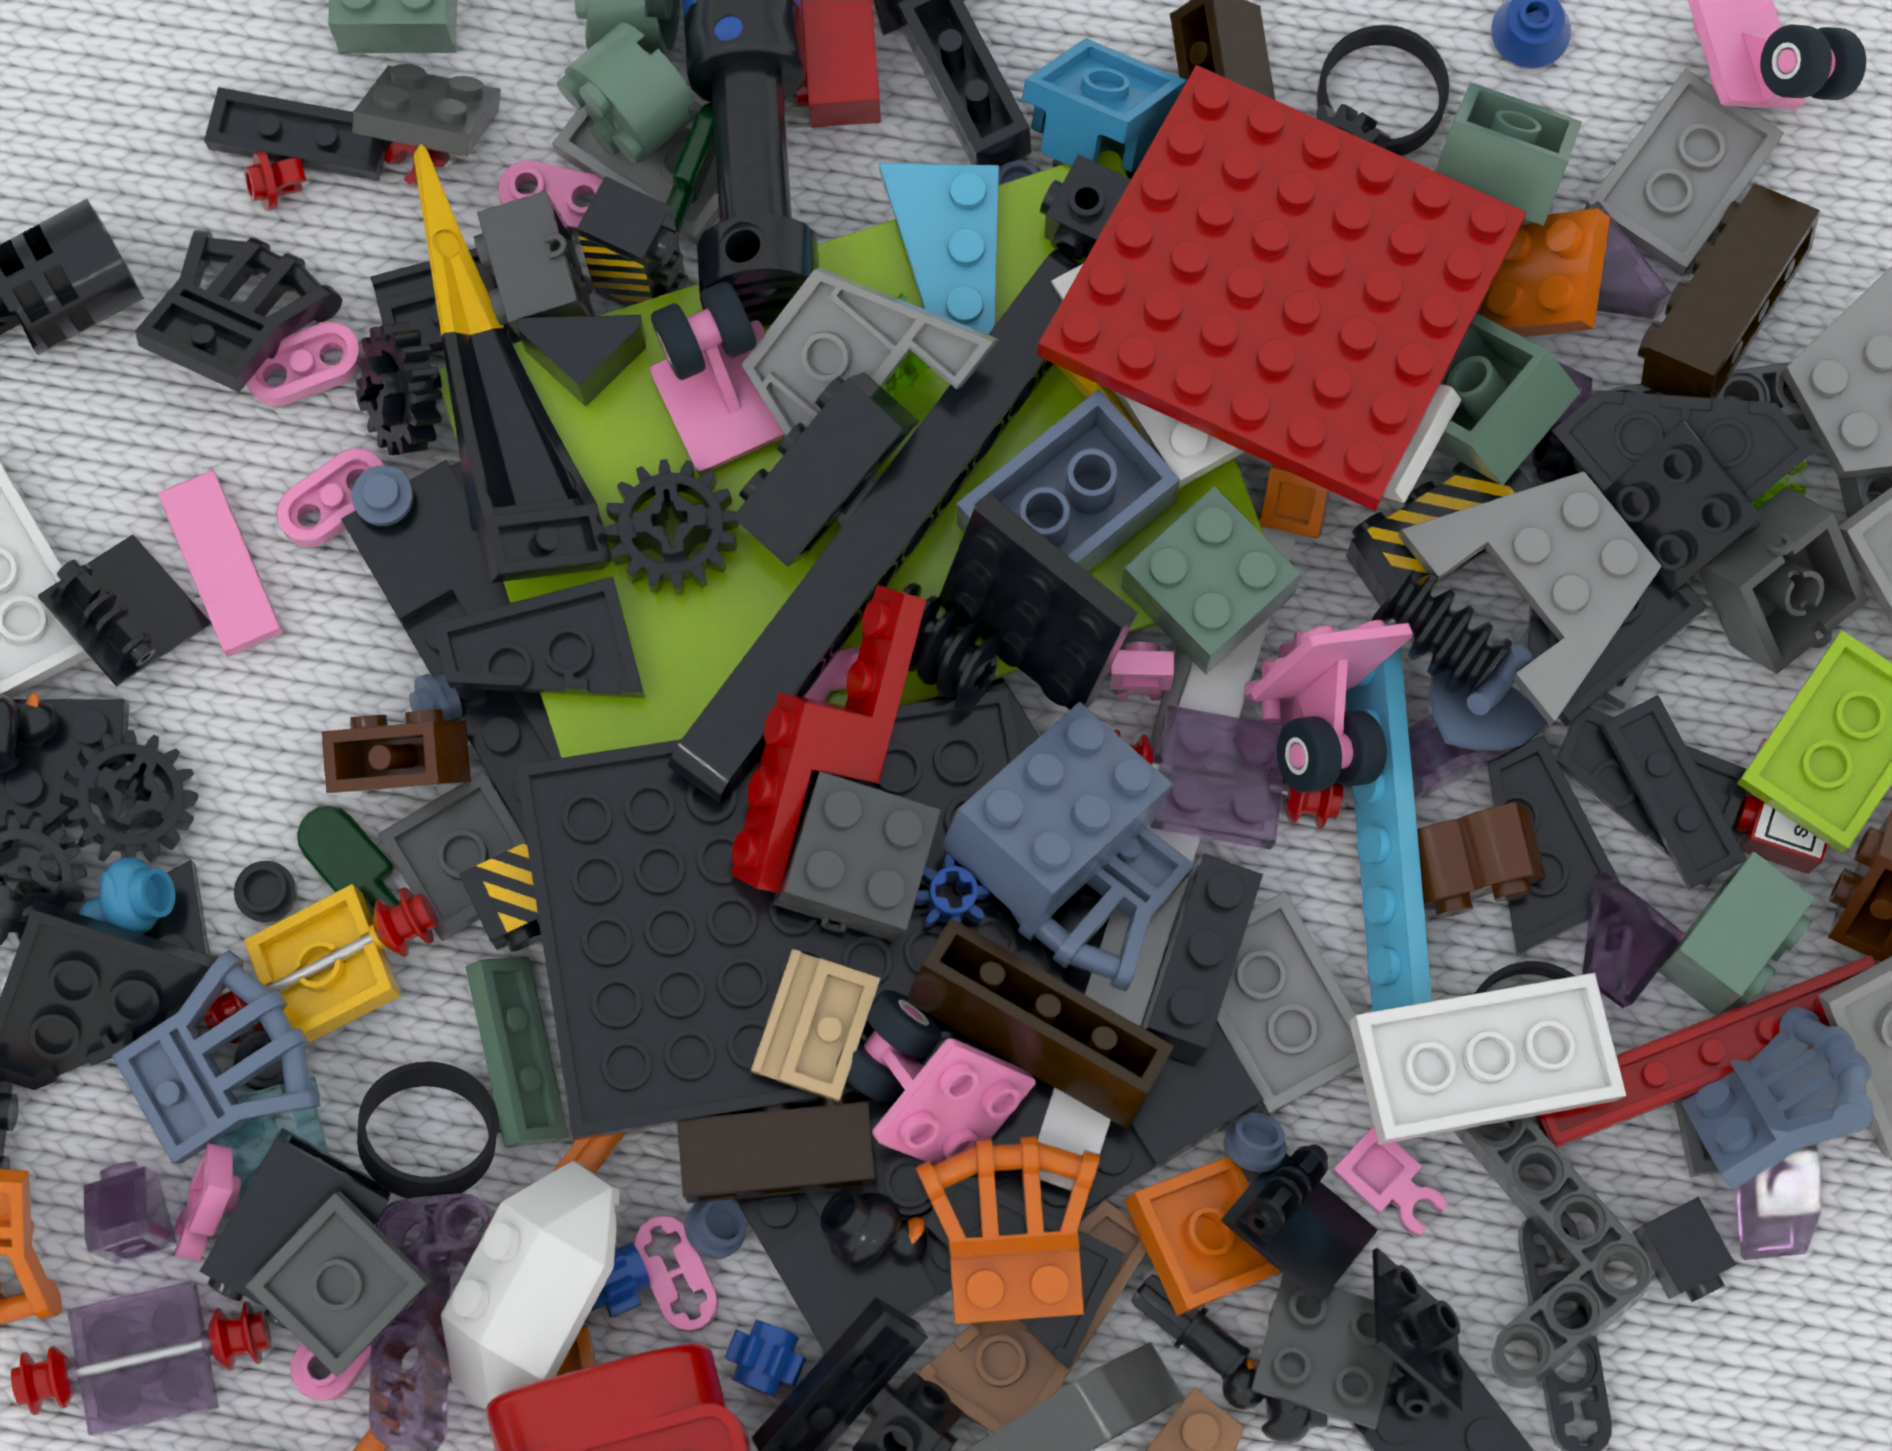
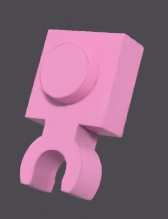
[1110,642,1174,701]
[1332,1126,1448,1237]
[174,1143,241,1261]

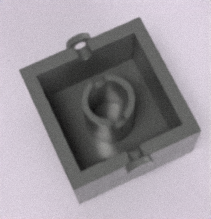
[474,190,595,344]
[1699,486,1868,674]
[773,771,941,942]

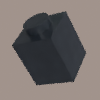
[1632,1197,1736,1303]

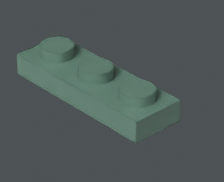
[465,957,568,1148]

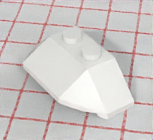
[441,1161,620,1410]

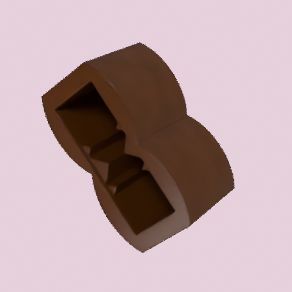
[1417,802,1546,918]

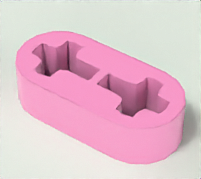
[634,1216,719,1333]

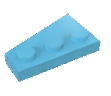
[879,163,999,334]

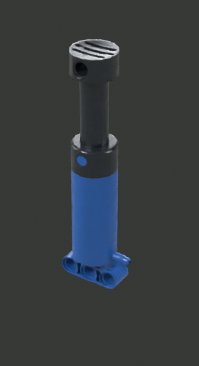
[683,0,820,326]

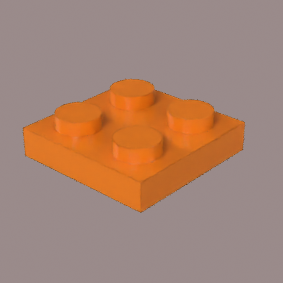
[1482,208,1610,337]
[1124,1156,1282,1317]

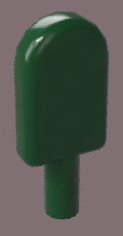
[666,103,716,233]
[297,806,401,909]

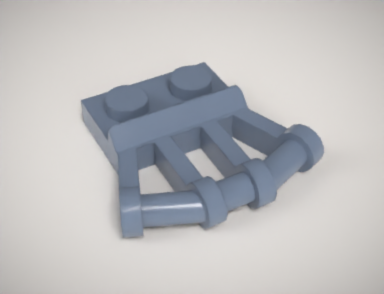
[1010,827,1195,991]
[112,951,320,1164]
[1681,1006,1873,1191]

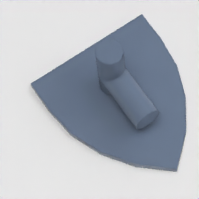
[1429,643,1547,751]

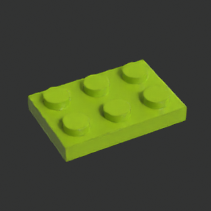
[1737,630,1892,854]

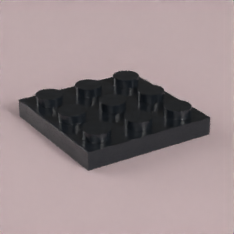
[939,493,1138,710]

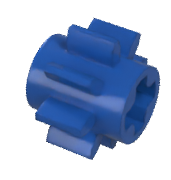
[914,854,991,929]
[591,1242,650,1318]
[724,1319,806,1397]

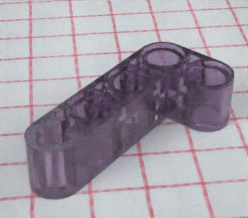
[369,1193,496,1451]

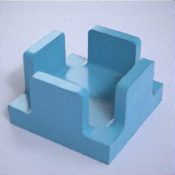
[1022,38,1187,173]

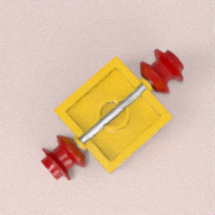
[203,884,438,1044]

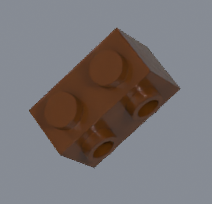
[321,709,471,793]
[1828,810,1892,962]

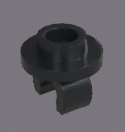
[1532,424,1591,483]

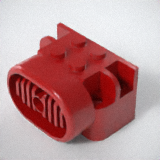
[486,1343,752,1451]

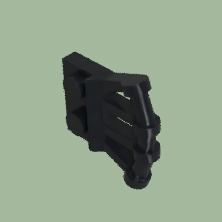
[135,230,342,392]

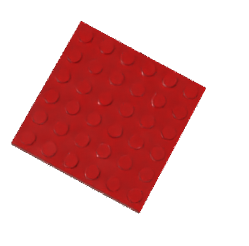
[1037,65,1527,512]

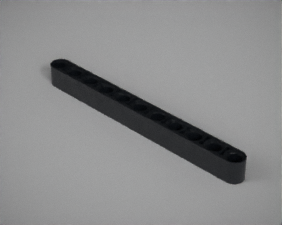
[668,249,1081,803]

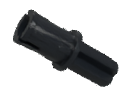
[1131,1275,1251,1379]

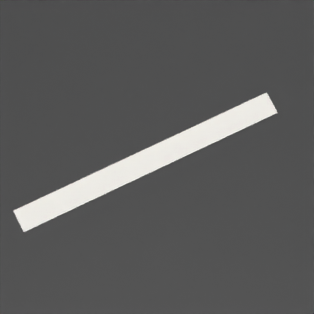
[1037,521,1297,1190]

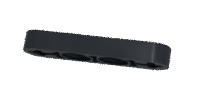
[1518,1214,1612,1451]

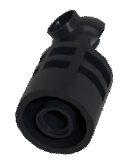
[0,198,144,355]

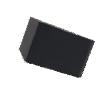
[518,315,646,407]

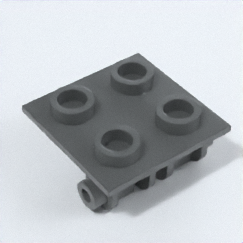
[1251,1274,1394,1429]

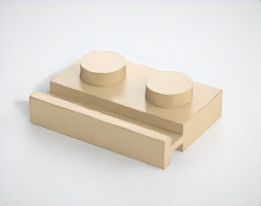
[751,949,880,1102]

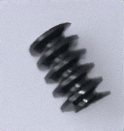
[1371,569,1512,697]
[862,583,1000,709]

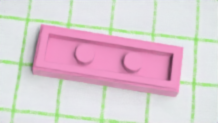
[157,470,284,657]

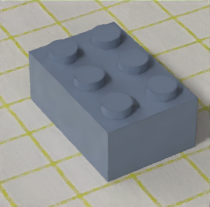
[957,389,1180,573]
[941,702,1173,931]

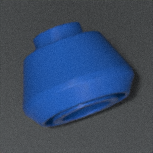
[1491,0,1571,68]

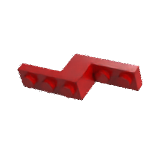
[731,585,927,893]

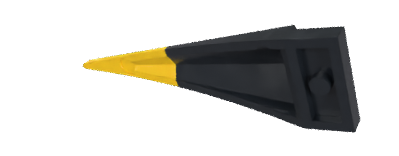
[413,144,612,583]

